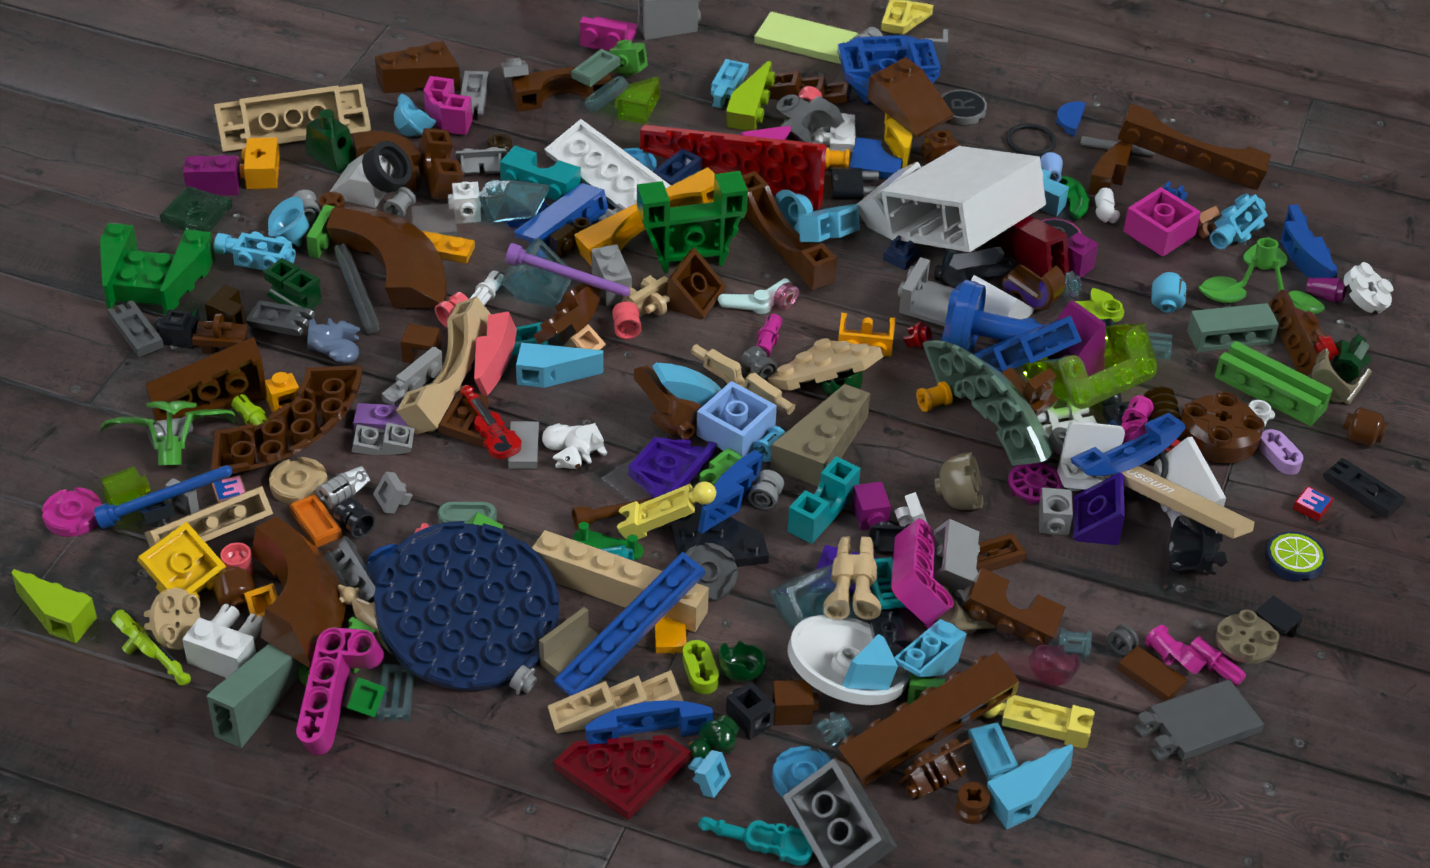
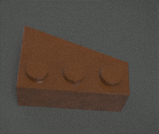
[375,41,461,93]

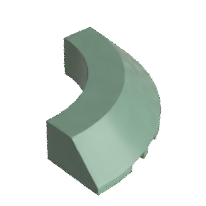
[923,340,1054,466]

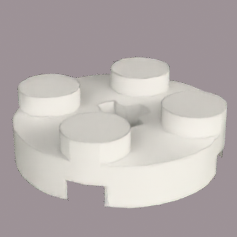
[1344,262,1393,314]

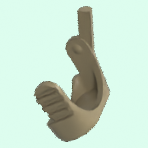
[1312,349,1372,405]
[937,585,995,634]

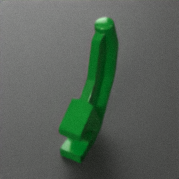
[1059,175,1089,220]

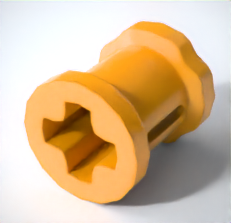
[825,147,850,170]
[916,381,953,412]

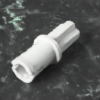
[470,271,505,306]

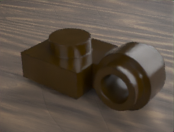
[550,217,592,260]

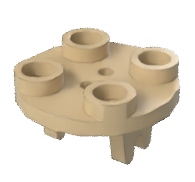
[144,588,200,650]

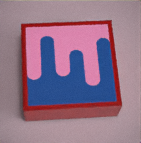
[1293,486,1334,522]

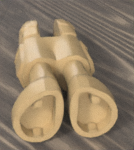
[824,536,881,620]

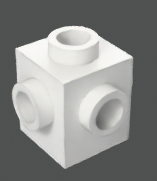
[448,182,485,224]

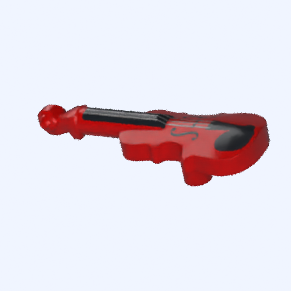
[460,385,522,459]

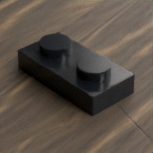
[140,500,176,527]

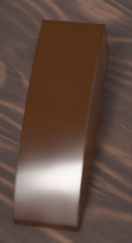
[1088,141,1133,196]

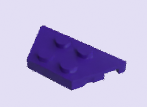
[627,437,717,498]

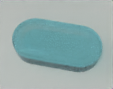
[585,76,629,112]

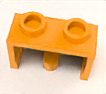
[838,313,895,357]

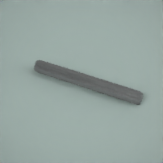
[334,243,380,335]

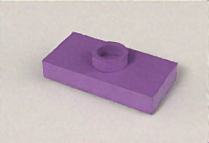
[353,403,409,430]

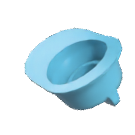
[774,190,813,235]
[268,197,310,247]

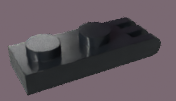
[1323,458,1405,519]

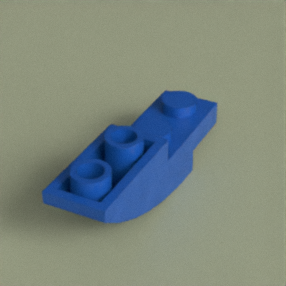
[1280,205,1338,278]

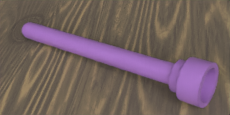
[505,243,631,297]

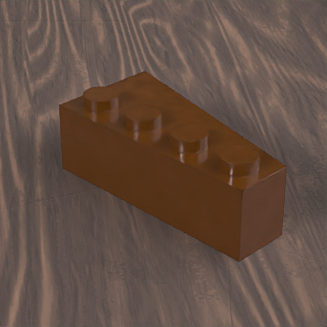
[146,337,267,421]

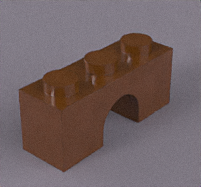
[418,128,464,200]
[962,568,1066,649]

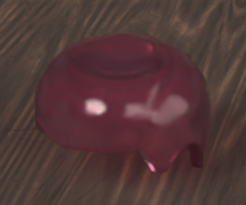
[1029,644,1081,686]

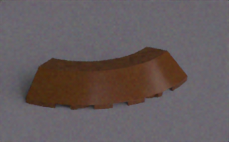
[326,206,447,308]
[211,365,363,473]
[252,516,346,668]

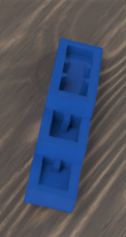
[973,316,1081,372]
[698,450,763,533]

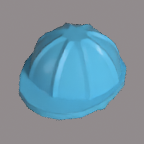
[394,94,436,137]

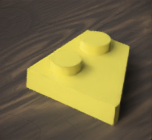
[881,0,934,35]

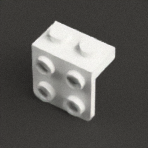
[1057,421,1125,491]

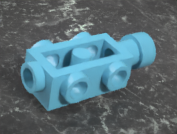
[1210,193,1268,249]
[214,231,296,270]

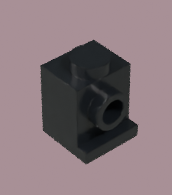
[726,681,776,740]

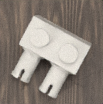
[182,604,264,678]

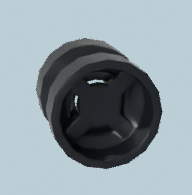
[334,497,376,538]

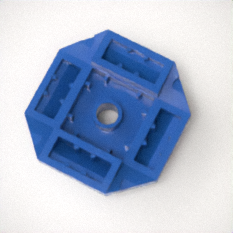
[837,35,941,104]

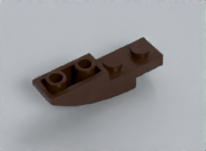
[533,283,602,344]

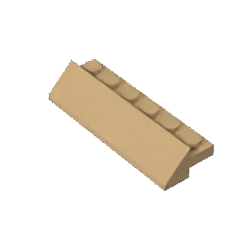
[214,84,371,152]

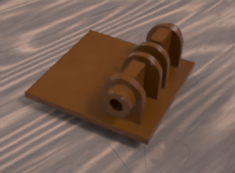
[897,739,972,799]

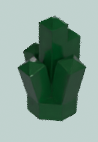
[1332,334,1372,381]

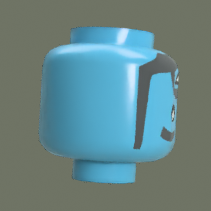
[1151,272,1187,313]

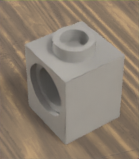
[1039,488,1073,535]

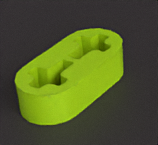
[682,640,719,695]

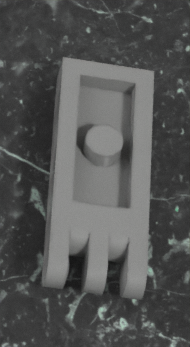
[501,58,529,77]
[461,71,489,116]

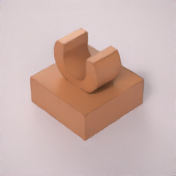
[1197,206,1221,239]

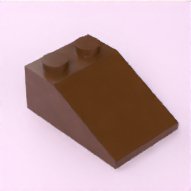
[867,57,953,138]

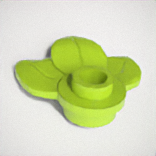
[1075,288,1124,322]

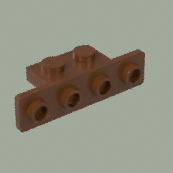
[1268,289,1327,376]

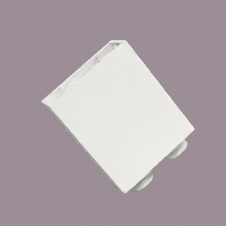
[881,146,1046,252]

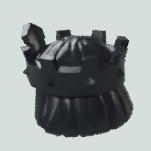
[1169,515,1229,575]

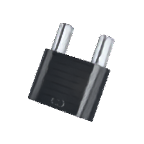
[831,167,879,198]

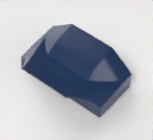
[653,148,702,185]

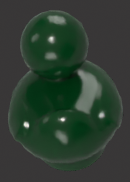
[689,715,739,760]

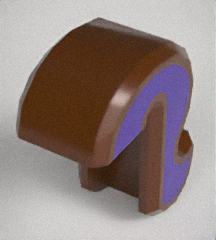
[1001,265,1066,311]

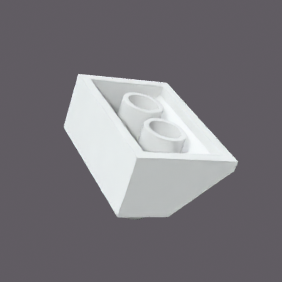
[857,162,921,240]
[1153,437,1226,533]

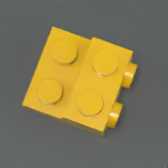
[137,521,226,598]

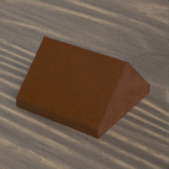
[667,247,727,320]

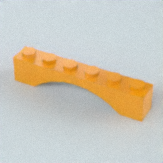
[574,167,715,267]

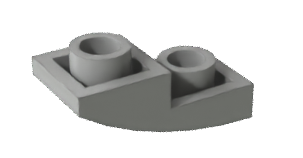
[351,422,415,455]

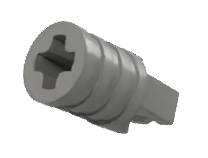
[316,466,370,510]

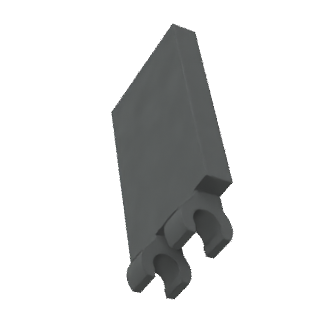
[1135,679,1264,761]

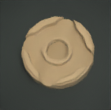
[269,457,328,504]

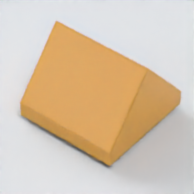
[244,583,278,620]

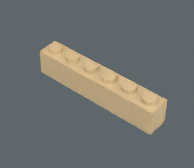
[532,530,709,632]

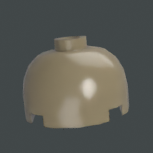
[935,452,983,511]

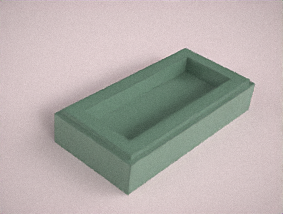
[571,49,620,87]

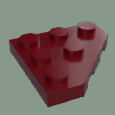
[553,735,691,820]

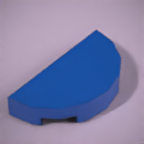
[1056,101,1086,136]

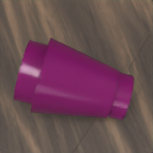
[1306,278,1348,304]

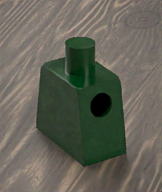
[306,109,356,173]

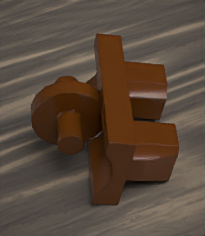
[192,314,248,354]

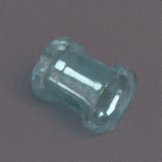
[1058,627,1092,658]

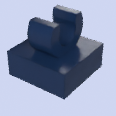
[883,235,919,270]

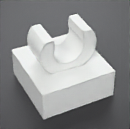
[895,492,928,526]

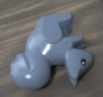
[307,318,360,364]

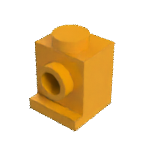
[265,372,299,413]

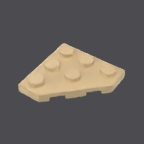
[768,338,883,390]

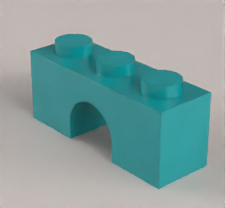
[500,146,581,201]
[787,456,861,544]

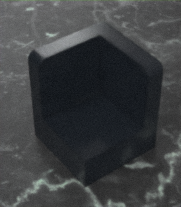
[1255,595,1304,637]

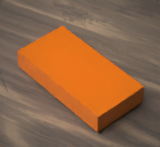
[289,493,343,547]

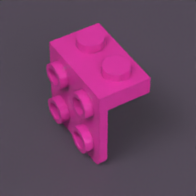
[580,17,638,51]

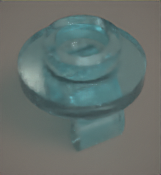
[1062,271,1082,298]
[817,711,852,746]

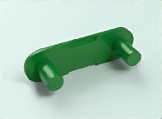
[573,522,644,560]

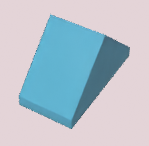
[842,634,898,690]

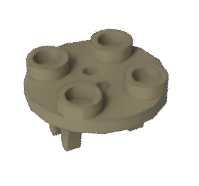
[1215,610,1280,666]

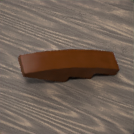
[768,71,852,103]

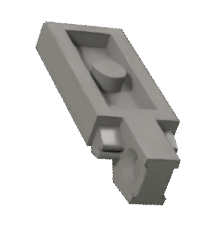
[382,347,442,406]

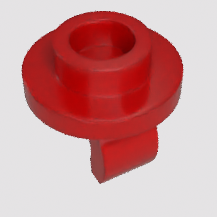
[903,322,933,349]

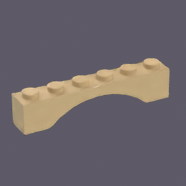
[396,296,491,435]

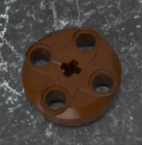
[1181,391,1265,463]

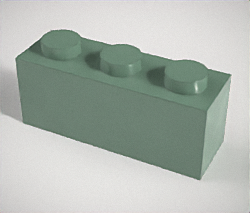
[1187,303,1279,352]

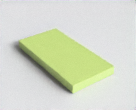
[754,12,858,64]

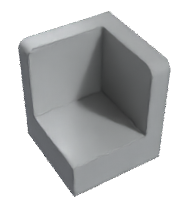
[925,29,948,65]

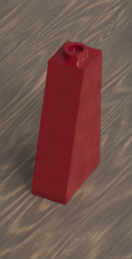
[993,215,1069,282]

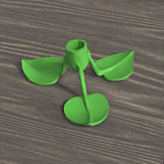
[1198,237,1325,314]
[101,401,235,465]

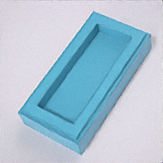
[968,722,1019,781]

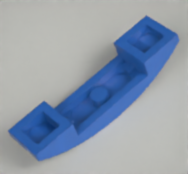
[1070,413,1185,476]
[585,700,713,744]

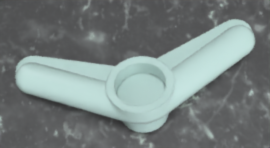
[718,278,793,314]

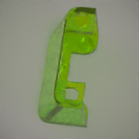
[1022,323,1158,409]

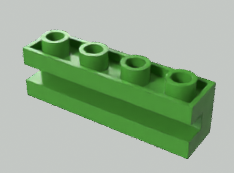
[1215,341,1333,426]

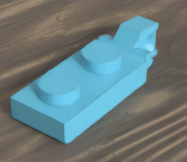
[711,59,749,108]

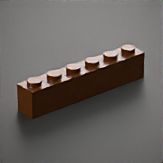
[837,652,1019,787]

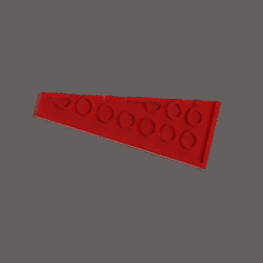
[640,125,827,210]

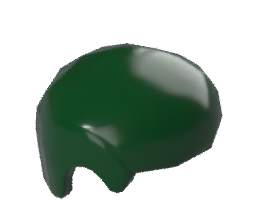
[820,369,863,396]
[718,640,767,683]

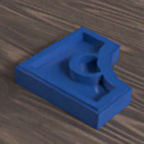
[849,137,902,179]

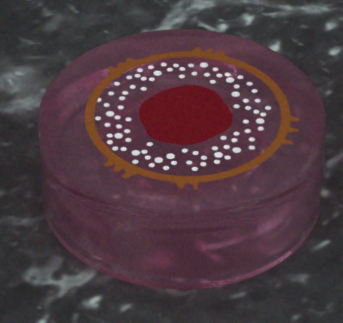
[774,282,799,310]

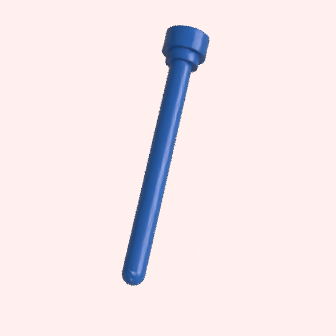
[94,465,233,529]

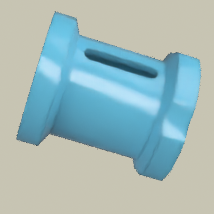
[752,426,786,462]

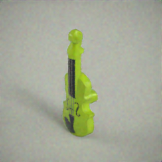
[111,610,191,686]

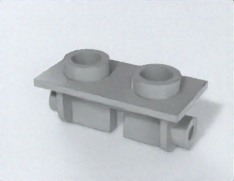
[455,147,506,175]

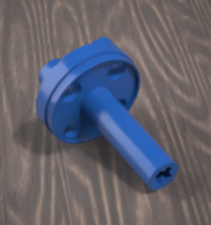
[941,280,1044,353]

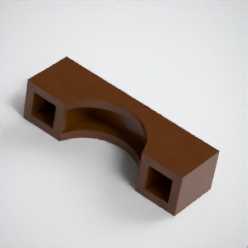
[511,66,612,112]

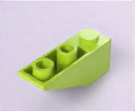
[726,61,775,131]
[11,569,97,644]

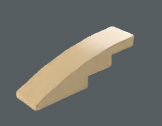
[548,670,683,733]

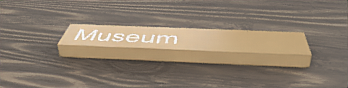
[1104,466,1254,539]

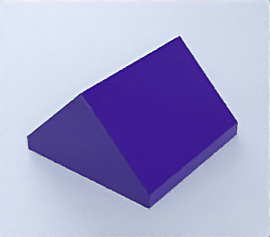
[1073,472,1125,545]

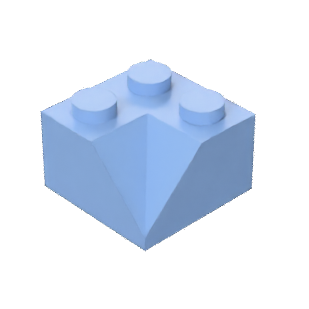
[696,381,777,457]

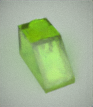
[615,77,660,125]

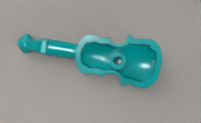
[698,817,813,866]

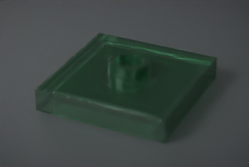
[159,186,233,232]

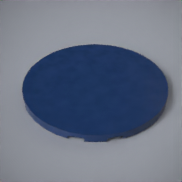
[374,521,559,691]

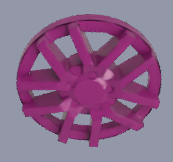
[1008,462,1062,505]

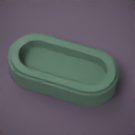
[438,502,497,524]

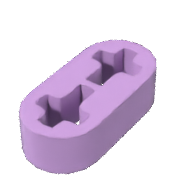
[1258,429,1303,475]

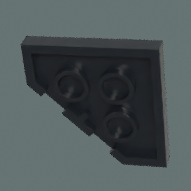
[669,502,769,567]

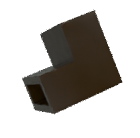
[205,284,246,325]

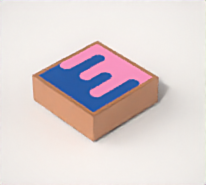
[212,475,246,503]

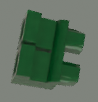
[263,258,322,320]

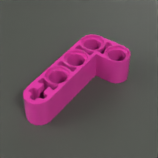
[891,518,954,625]
[296,628,383,755]

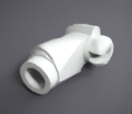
[1095,188,1120,223]

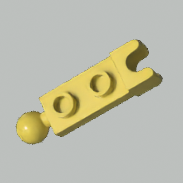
[617,481,716,540]
[982,695,1095,749]

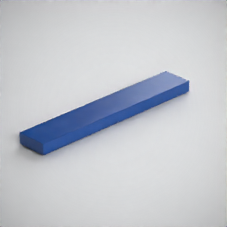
[553,552,706,696]

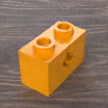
[240,137,280,189]

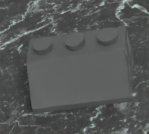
[783,758,898,868]

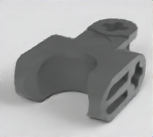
[776,94,845,143]

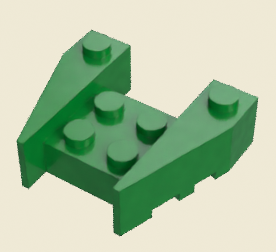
[637,171,748,274]
[100,223,215,315]

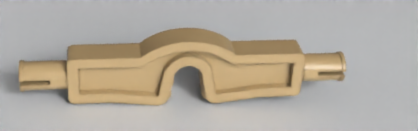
[691,344,795,415]

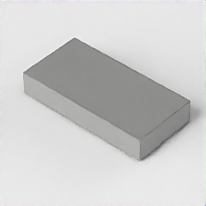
[508,421,539,469]

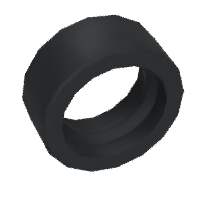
[362,141,412,193]

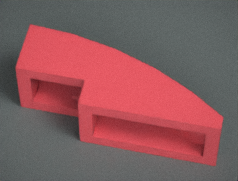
[474,311,517,396]

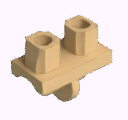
[622,276,670,317]

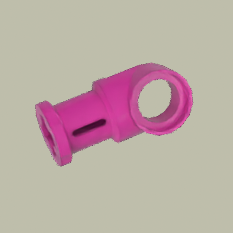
[1121,395,1154,444]
[1145,625,1207,674]

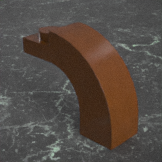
[352,131,422,192]
[1001,367,1058,416]

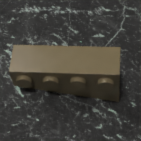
[770,384,870,486]

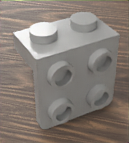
[897,257,955,326]

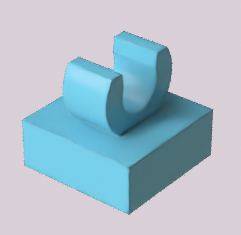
[688,750,731,798]

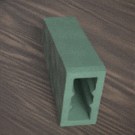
[207,643,302,748]

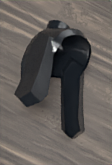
[934,247,1014,288]

